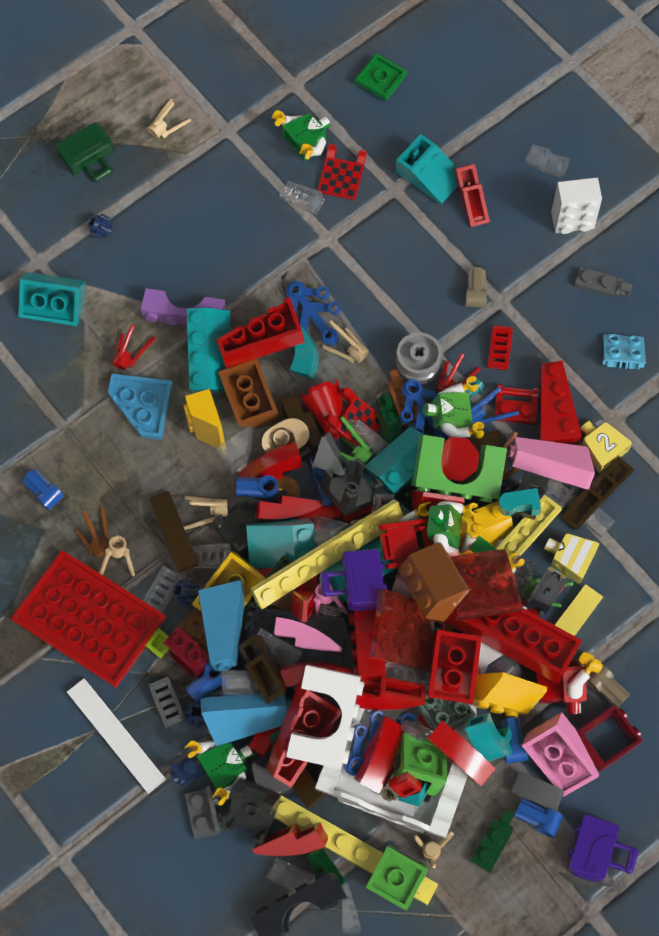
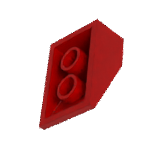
[428,630,482,705]

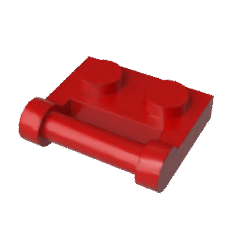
[495,384,539,425]

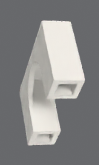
[286,664,365,769]

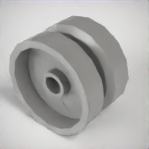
[396,332,442,385]

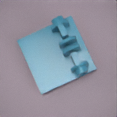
[602,334,646,370]

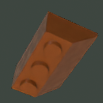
[218,359,279,428]
[398,542,470,621]

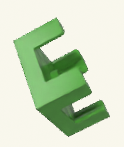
[393,732,447,797]
[366,844,430,911]

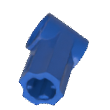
[22,469,64,511]
[236,475,279,500]
[186,663,230,703]
[500,717,529,764]
[514,798,563,838]

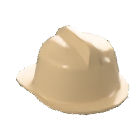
[262,418,309,453]

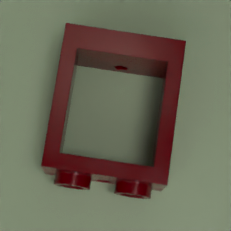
[163,627,210,679]
[577,704,643,774]

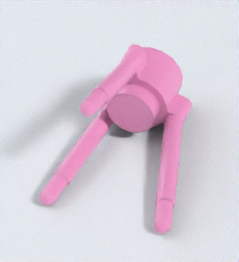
[313,583,349,615]

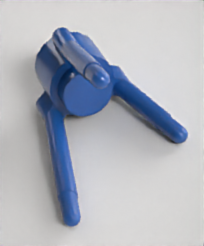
[471,387,519,424]

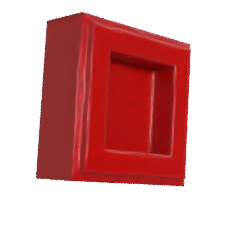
[389,771,422,798]

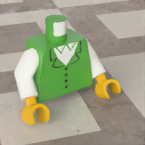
[423,376,484,438]

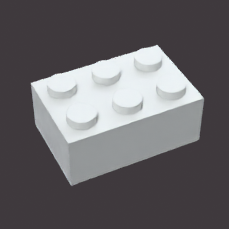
[551,178,602,234]

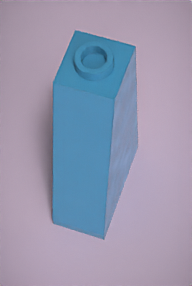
[198,580,246,671]
[201,693,292,746]

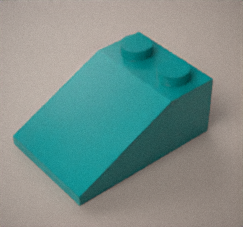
[246,518,315,568]

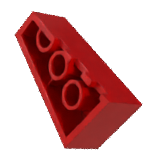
[217,297,305,368]
[538,360,582,445]
[349,608,386,682]
[266,682,342,788]

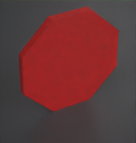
[441,437,480,481]

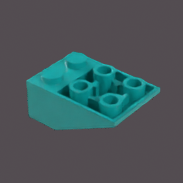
[396,134,457,205]

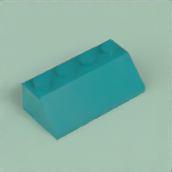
[187,308,233,394]

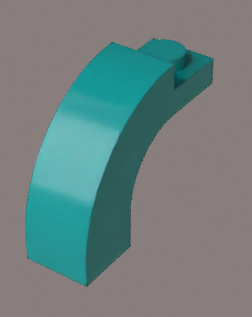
[290,326,319,380]
[465,713,513,762]

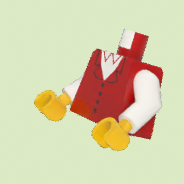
[560,652,603,714]

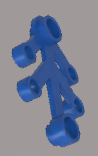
[286,281,341,346]
[399,379,450,440]
[343,710,417,776]

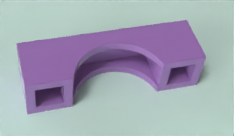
[141,288,226,326]

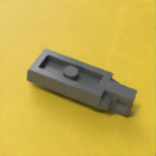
[574,267,633,298]

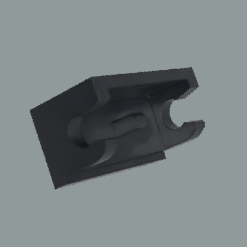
[524,566,569,615]

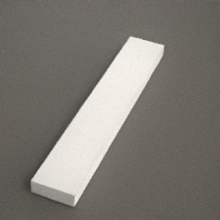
[67,678,166,794]

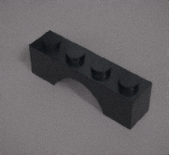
[251,871,348,936]

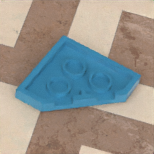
[108,374,173,440]

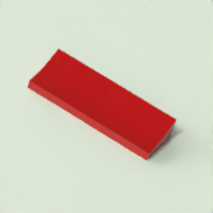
[444,576,582,684]

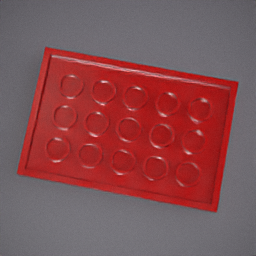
[11,550,167,689]

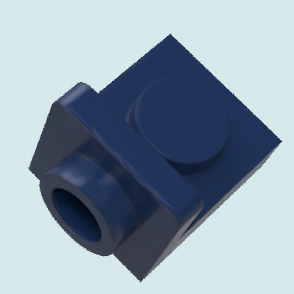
[170,755,206,788]

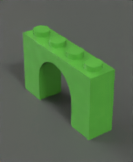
[412,435,507,502]

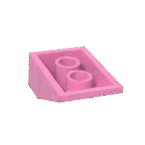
[522,712,599,797]

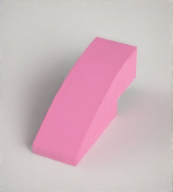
[274,617,343,653]

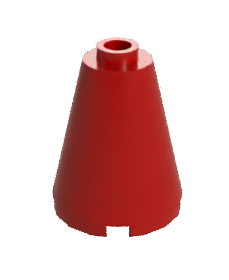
[300,379,344,440]

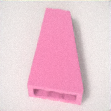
[508,437,595,489]

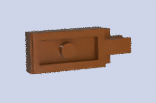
[388,369,418,426]

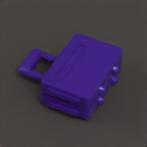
[320,549,387,611]
[567,815,639,883]

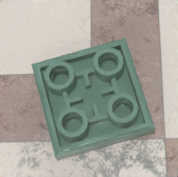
[416,691,476,731]

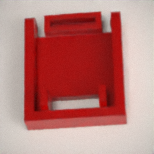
[378,518,433,569]

